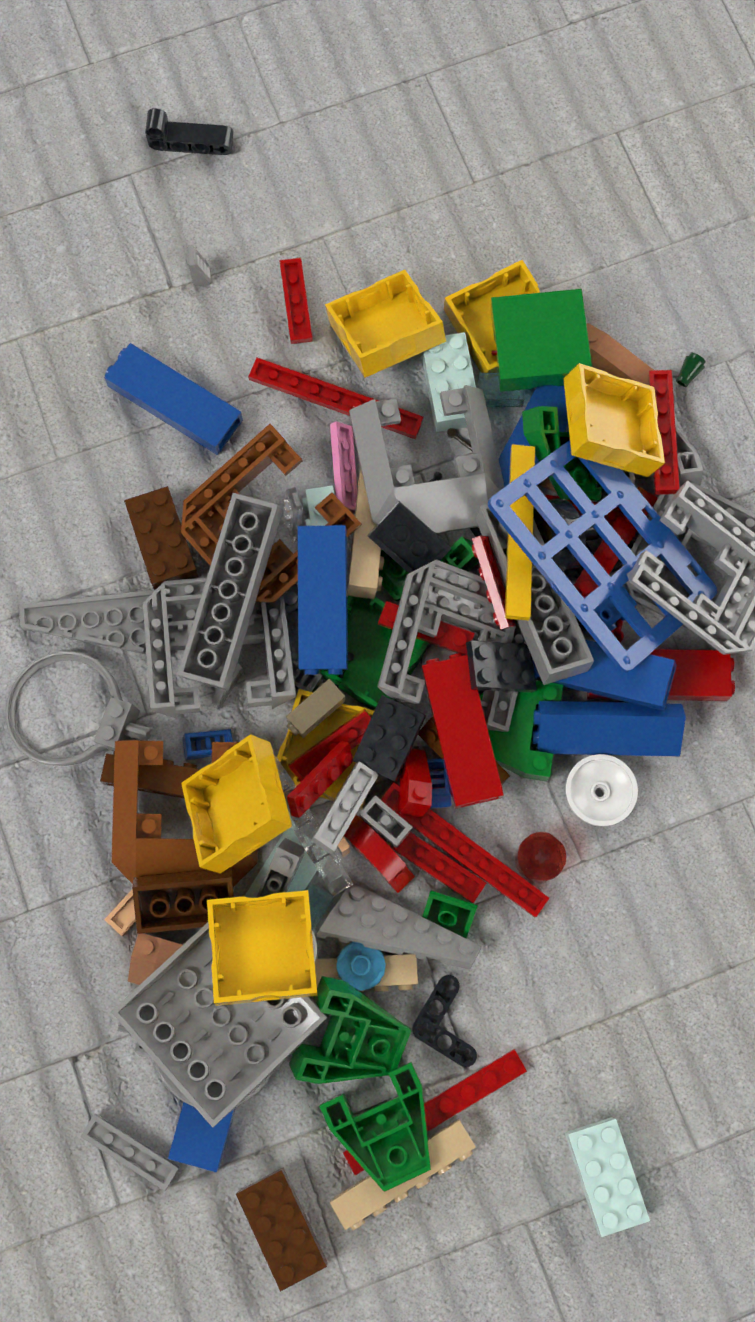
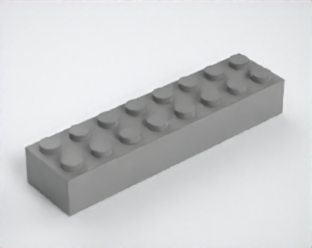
[177,493,283,691]
[476,504,594,685]

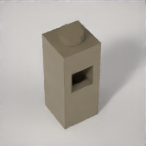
[286,679,346,738]

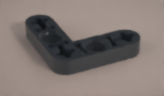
[412,975,477,1067]

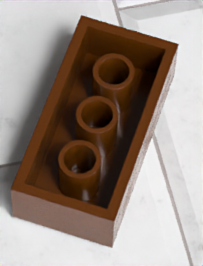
[124,486,199,590]
[132,868,234,934]
[236,1167,328,1292]

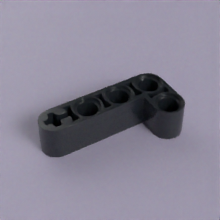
[145,108,234,155]

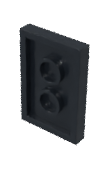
[367,501,452,573]
[466,640,537,693]
[352,695,427,781]

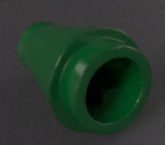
[676,352,706,388]

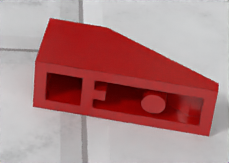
[399,748,432,817]

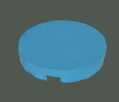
[336,942,386,991]

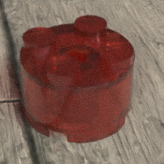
[515,832,566,884]

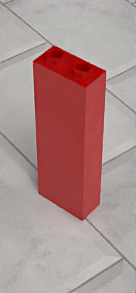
[587,649,735,701]
[422,653,504,809]

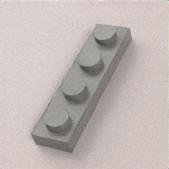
[311,761,378,854]
[80,1114,180,1191]

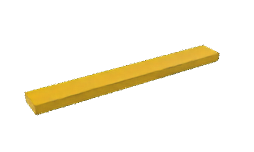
[505,444,535,621]

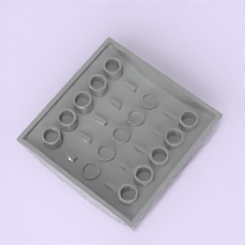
[111,922,327,1127]

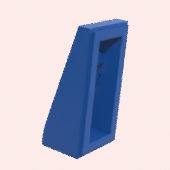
[182,729,233,760]
[427,759,451,808]

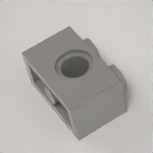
[359,796,412,849]

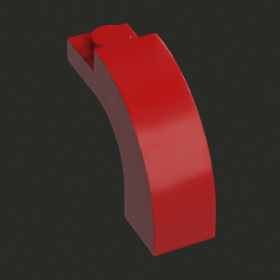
[343,815,415,893]

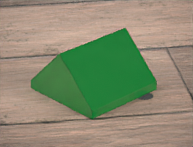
[422,890,478,939]

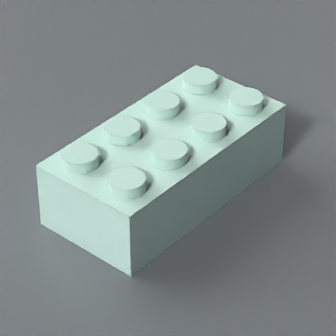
[421,332,476,432]
[565,1117,650,1237]

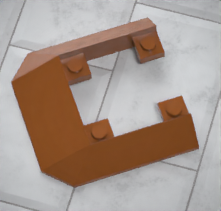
[181,424,362,603]
[111,740,258,887]

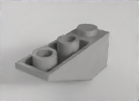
[256,838,307,898]

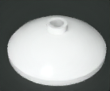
[565,754,638,826]

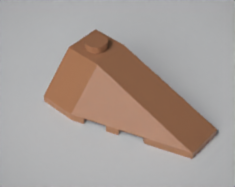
[587,323,654,385]
[128,934,183,985]

